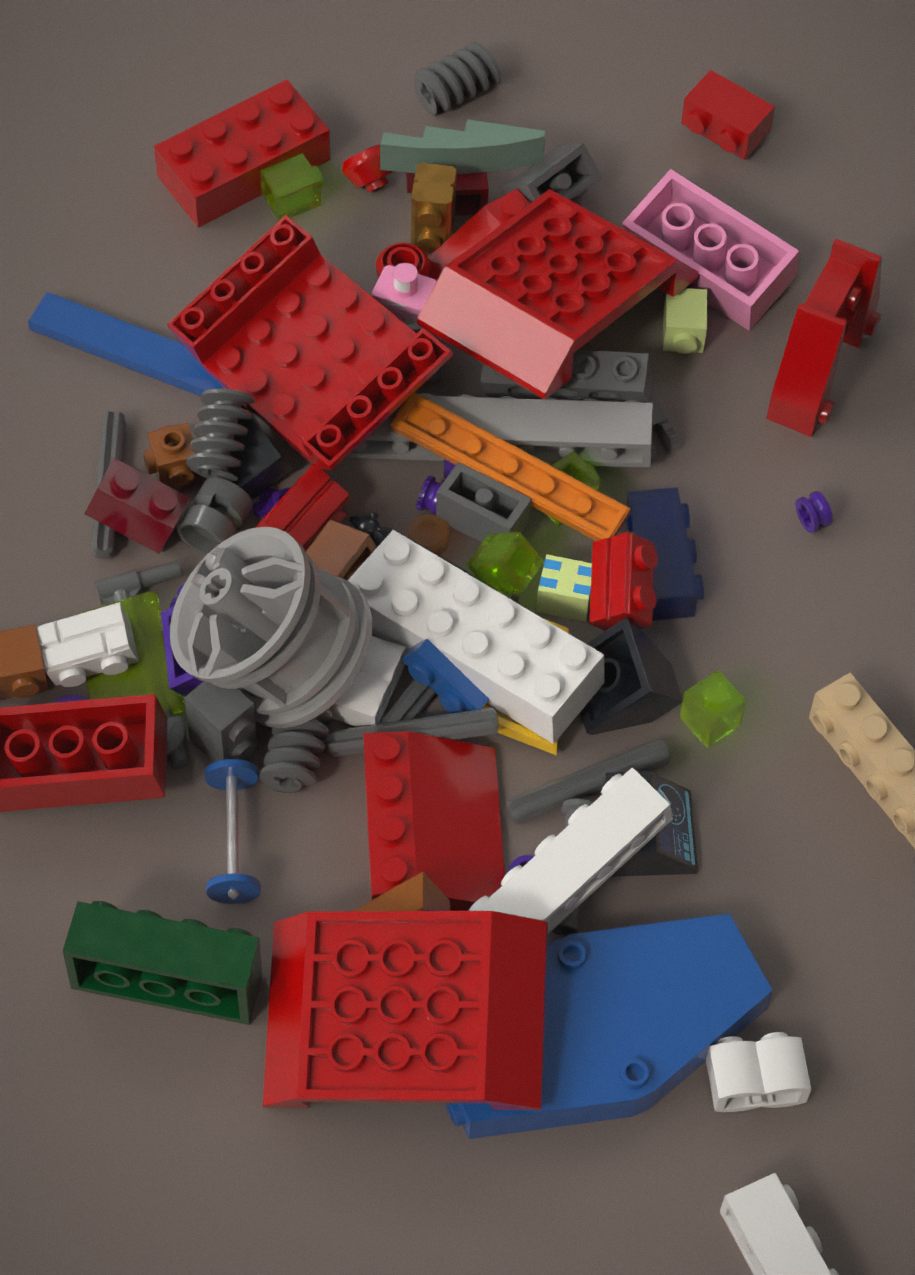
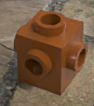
[143,422,201,490]

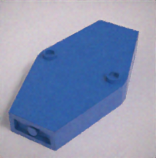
[445,913,773,1139]

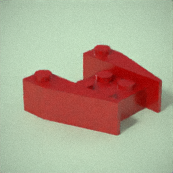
[766,238,882,437]

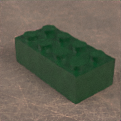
[62,901,263,1025]

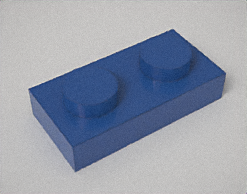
[401,639,489,713]

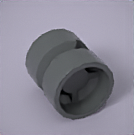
[177,477,253,555]

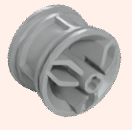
[170,527,372,728]

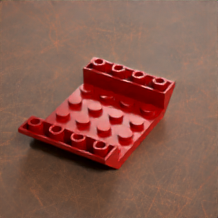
[417,189,699,400]
[167,215,453,470]
[263,911,548,1110]

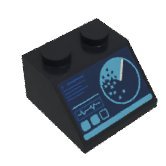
[603,771,698,877]

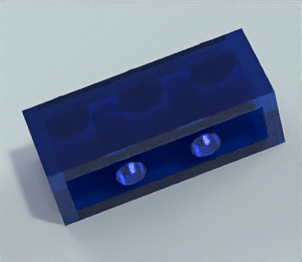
[626,487,704,621]

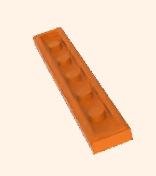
[390,392,631,541]

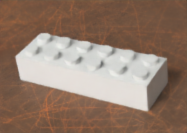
[348,530,604,744]

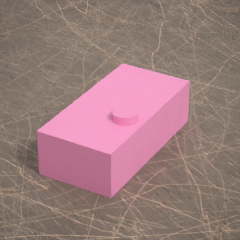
[622,169,799,331]

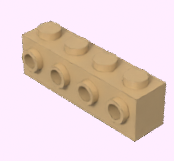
[809,673,915,849]

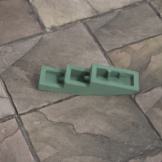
[380,119,546,174]

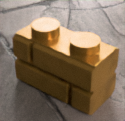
[411,163,457,253]

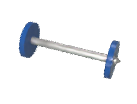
[205,759,261,904]

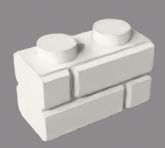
[36,602,139,687]

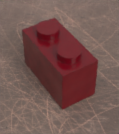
[84,458,189,554]

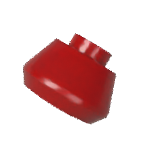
[341,144,393,193]
[376,243,430,277]

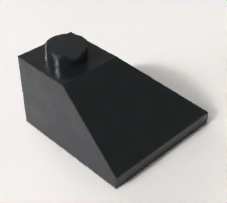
[580,617,683,735]

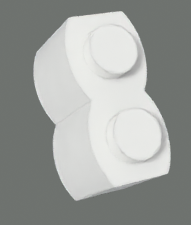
[328,636,406,727]
[706,1032,811,1112]

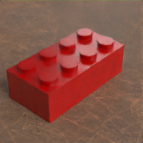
[154,79,330,228]
[0,694,168,812]

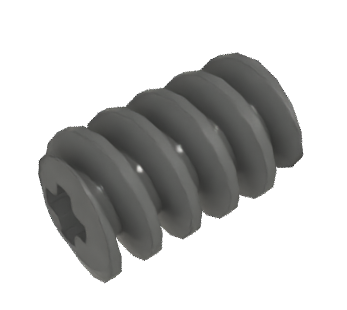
[414,42,502,116]
[186,388,255,482]
[259,709,333,793]

